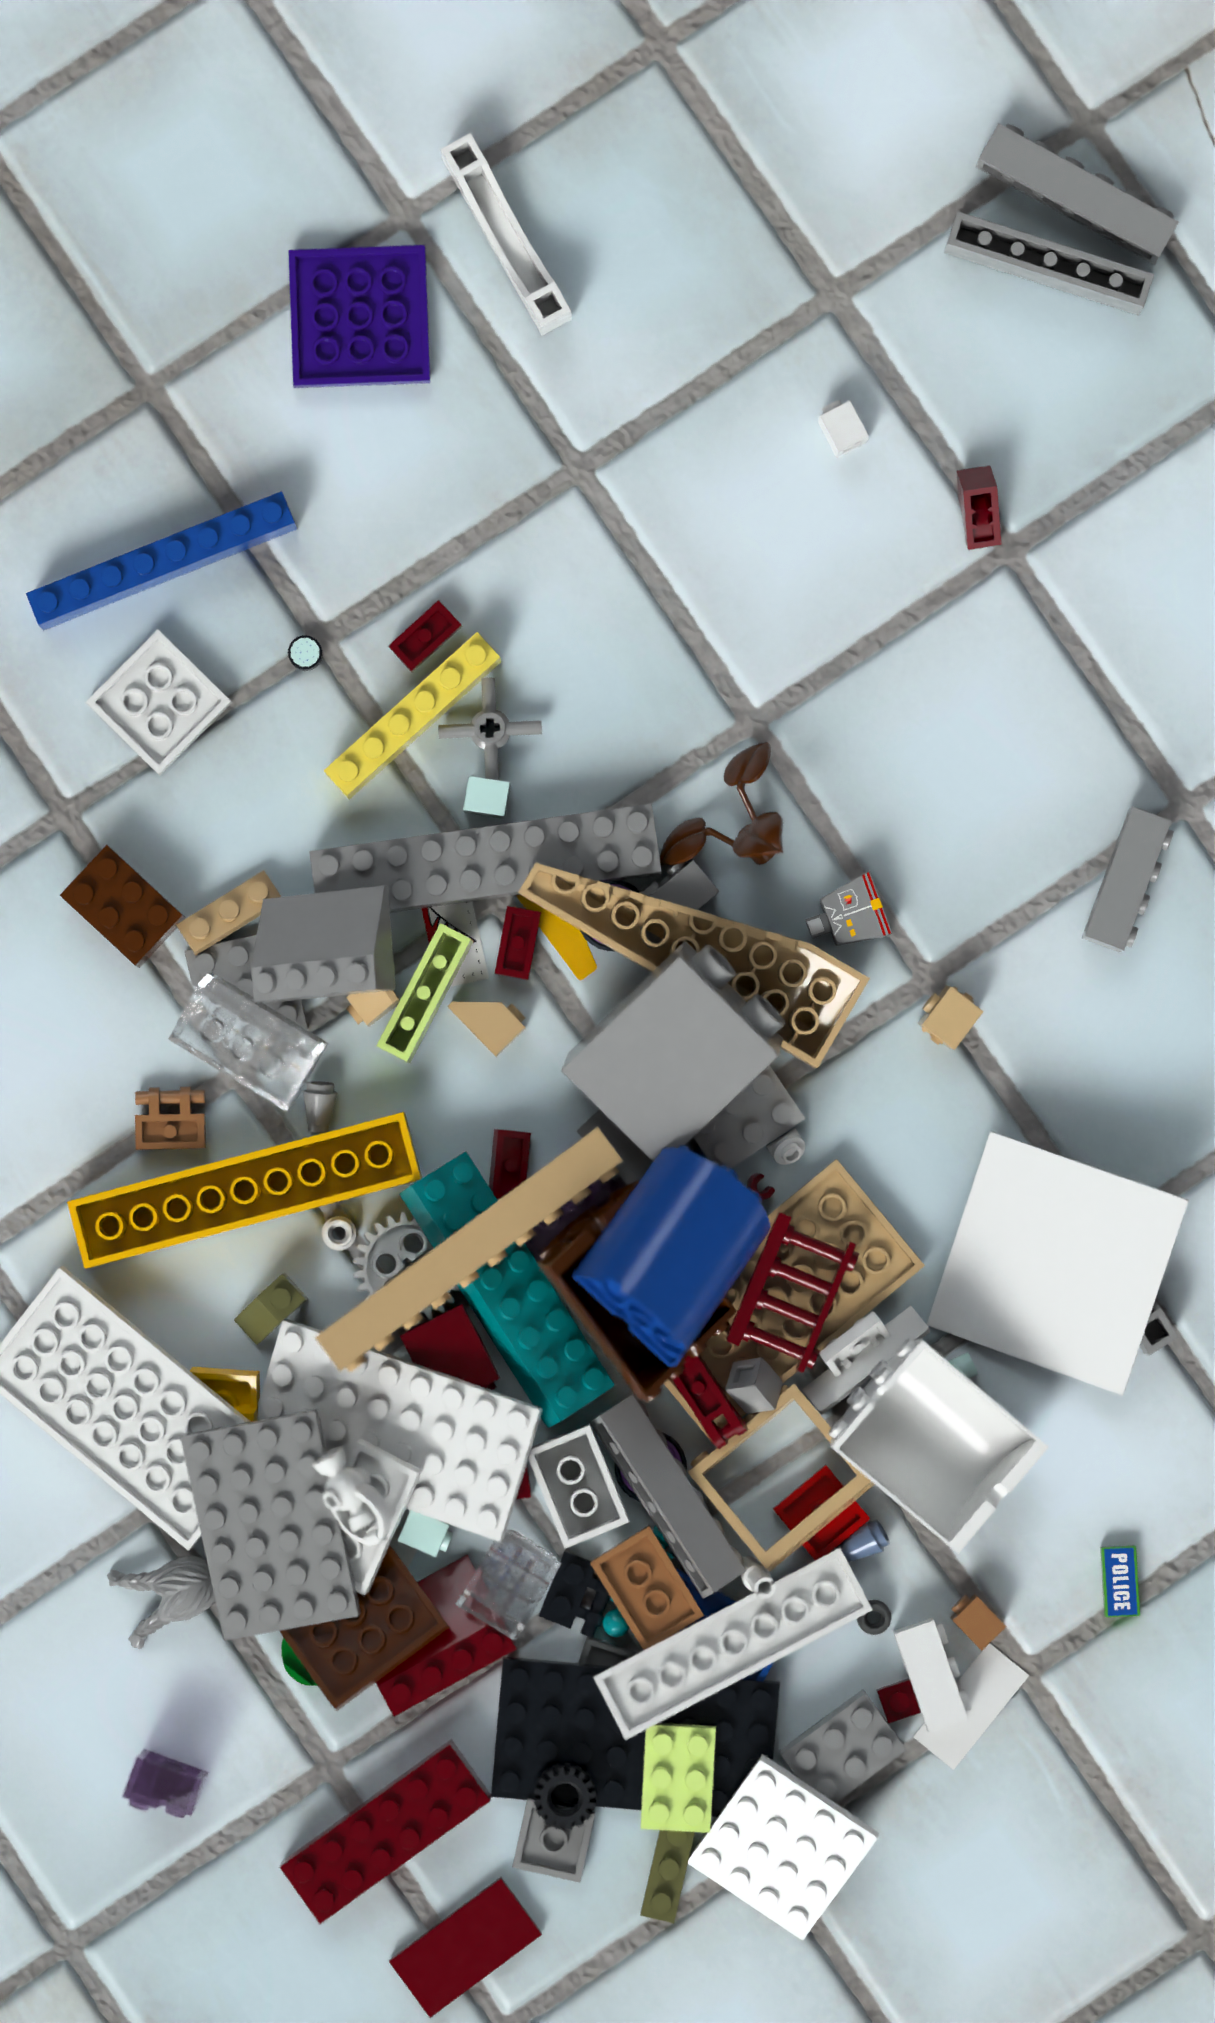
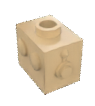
[917,985,984,1050]

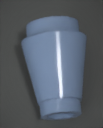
[836,1519,890,1563]

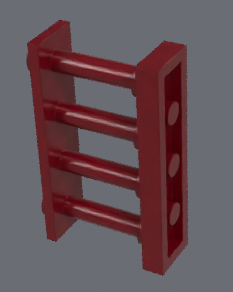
[725,1212,859,1373]

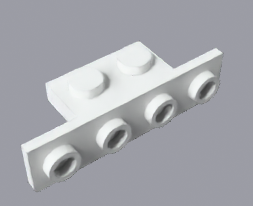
[802,1306,930,1414]

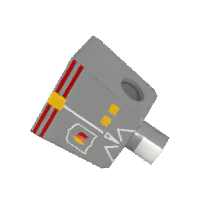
[805,872,892,946]

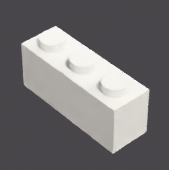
[893,1618,972,1734]

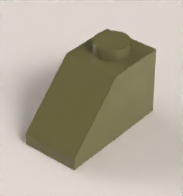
[234,1273,308,1345]

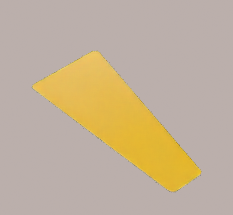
[516,895,597,980]

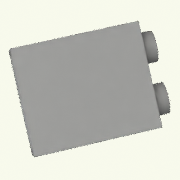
[561,941,785,1162]

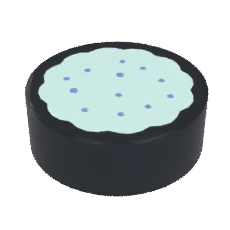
[288,635,323,671]

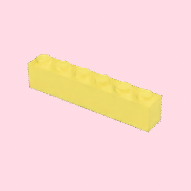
[324,632,501,800]

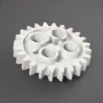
[353,1212,460,1324]

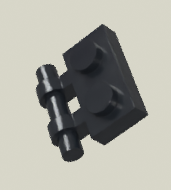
[539,1551,611,1638]

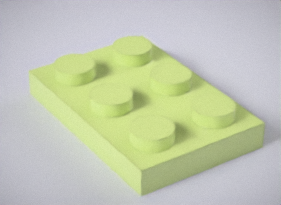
[641,1723,716,1833]

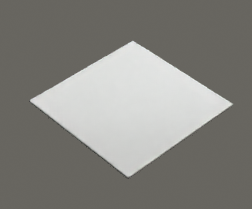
[927,1131,1189,1395]

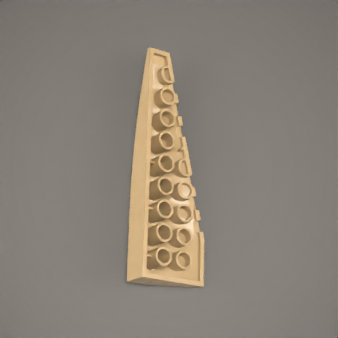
[518,863,870,1068]

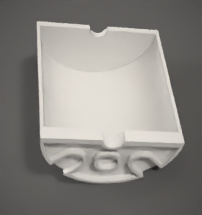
[828,1338,1049,1553]

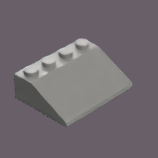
[251,885,396,1002]

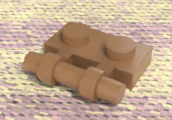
[135,1087,206,1150]

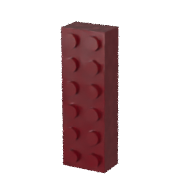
[279,1739,491,1924]

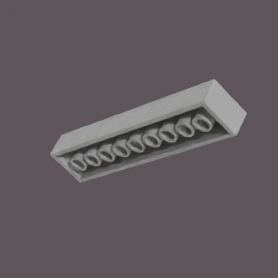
[309,803,661,913]

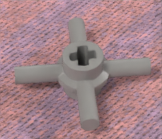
[438,677,542,780]

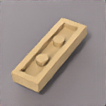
[176,870,281,956]

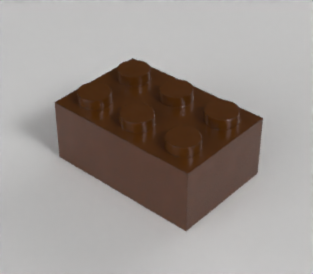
[60,845,186,968]

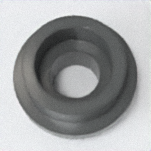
[857,1600,891,1635]

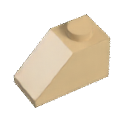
[346,990,400,1027]
[447,1002,526,1057]

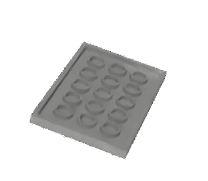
[180,1409,361,1641]

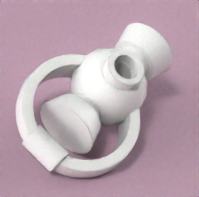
[312,1447,391,1546]

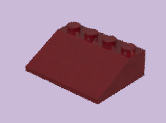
[375,1554,517,1717]

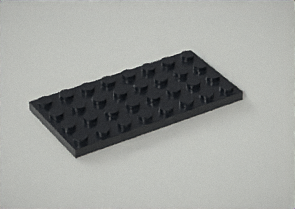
[491,1657,780,1817]

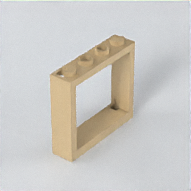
[688,1384,875,1572]

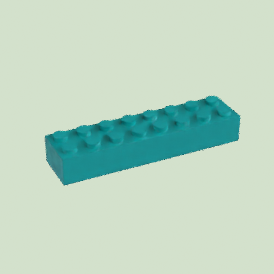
[399,1151,615,1428]

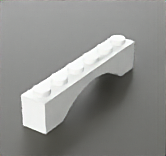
[441,133,572,336]

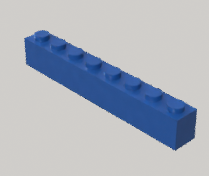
[26,491,297,631]

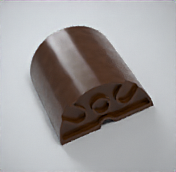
[537,1180,737,1402]

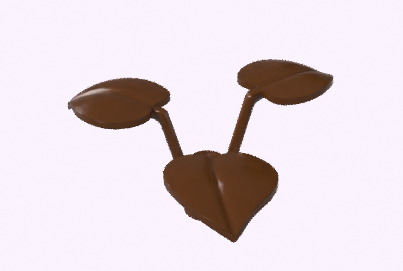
[660,742,783,867]

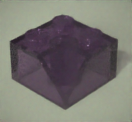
[122,1749,209,1818]

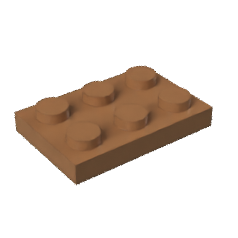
[590,1525,704,1650]

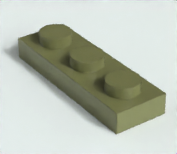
[640,1830,695,1923]

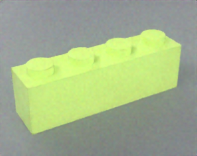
[376,923,474,1063]

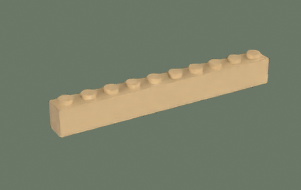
[315,1127,623,1373]

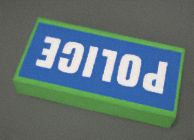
[1100,1545,1140,1617]

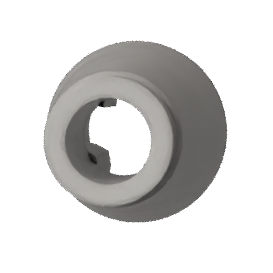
[303,1081,337,1133]

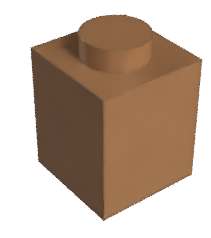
[950,1593,1006,1651]

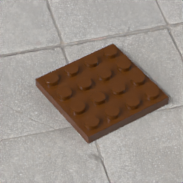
[279,1545,449,1711]

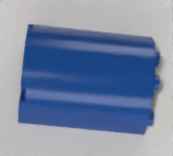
[572,1145,770,1367]

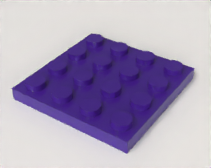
[288,245,431,388]

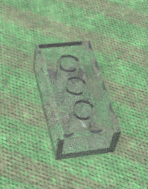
[168,972,329,1111]

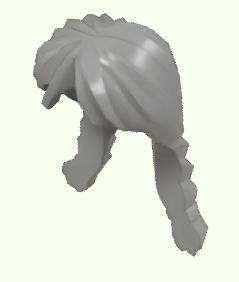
[107,1556,215,1649]

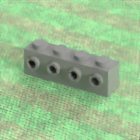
[1082,807,1174,952]

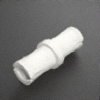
[740,1556,776,1599]

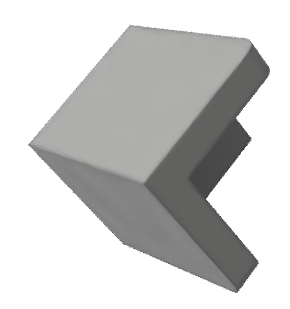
[725,1357,783,1414]

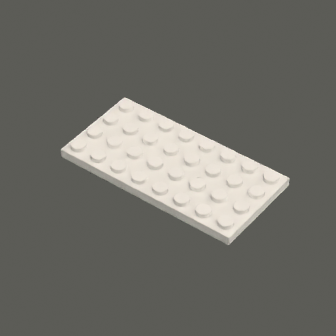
[0,1266,251,1551]
[258,1319,543,1542]

